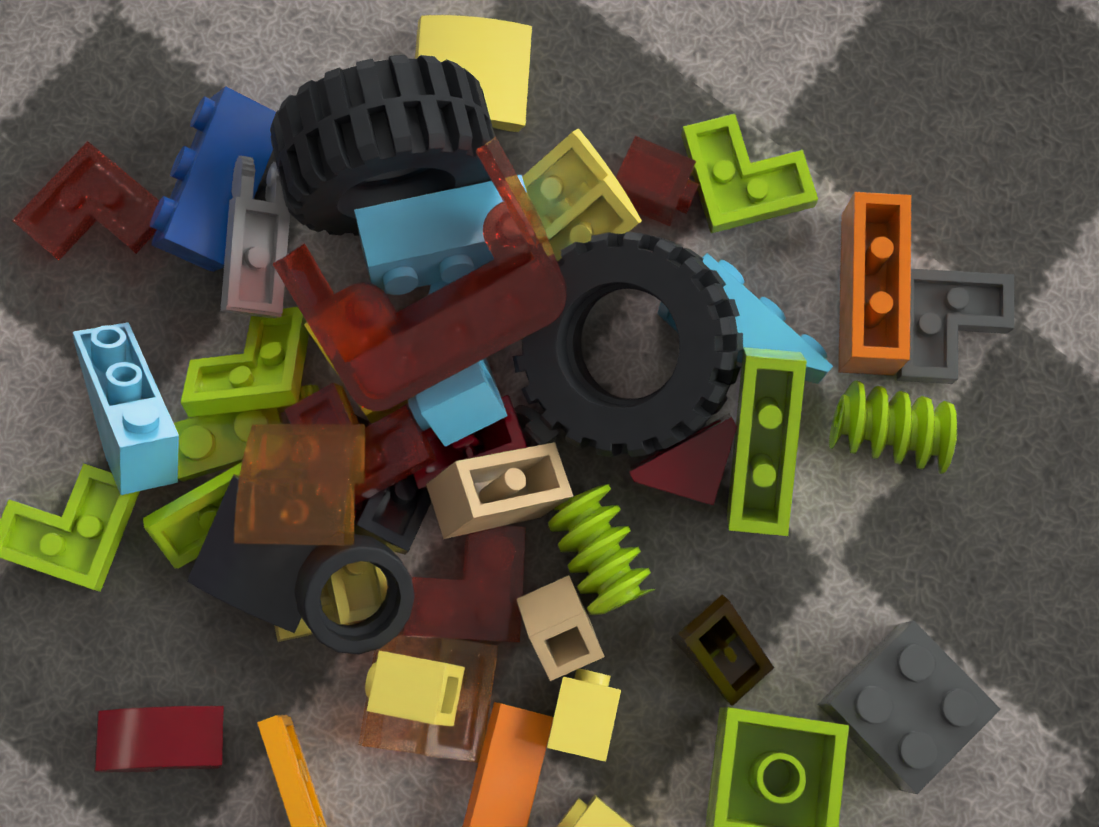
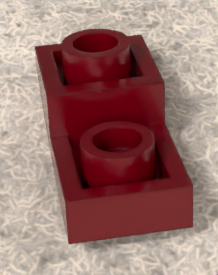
[94,706,224,772]

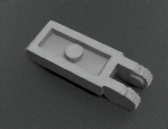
[220,156,290,319]

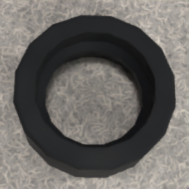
[294,534,415,655]

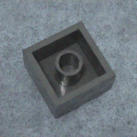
[818,620,1001,794]

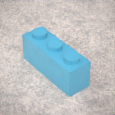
[354,175,539,297]

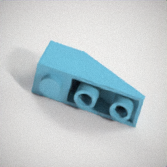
[657,253,833,384]
[73,322,179,495]

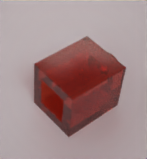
[616,136,699,226]

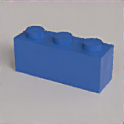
[150,86,276,272]

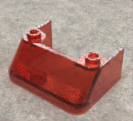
[273,137,567,411]

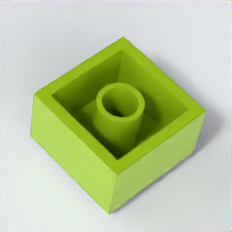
[705,707,849,827]

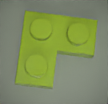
[681,114,818,234]
[180,306,311,417]
[0,463,140,592]

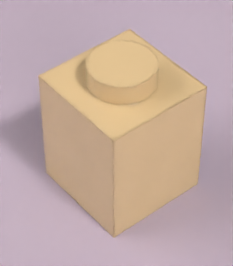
[516,575,605,681]

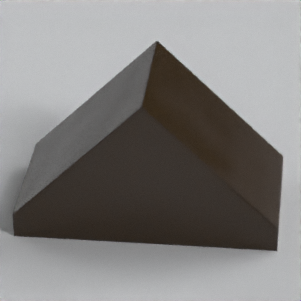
[671,594,774,706]

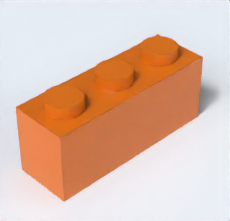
[838,192,911,376]

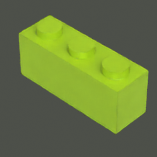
[727,347,807,536]

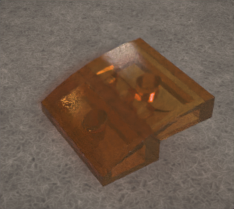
[234,424,365,546]
[358,631,499,763]

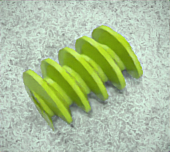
[829,380,957,474]
[548,484,655,615]

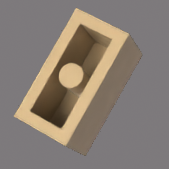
[426,442,573,539]

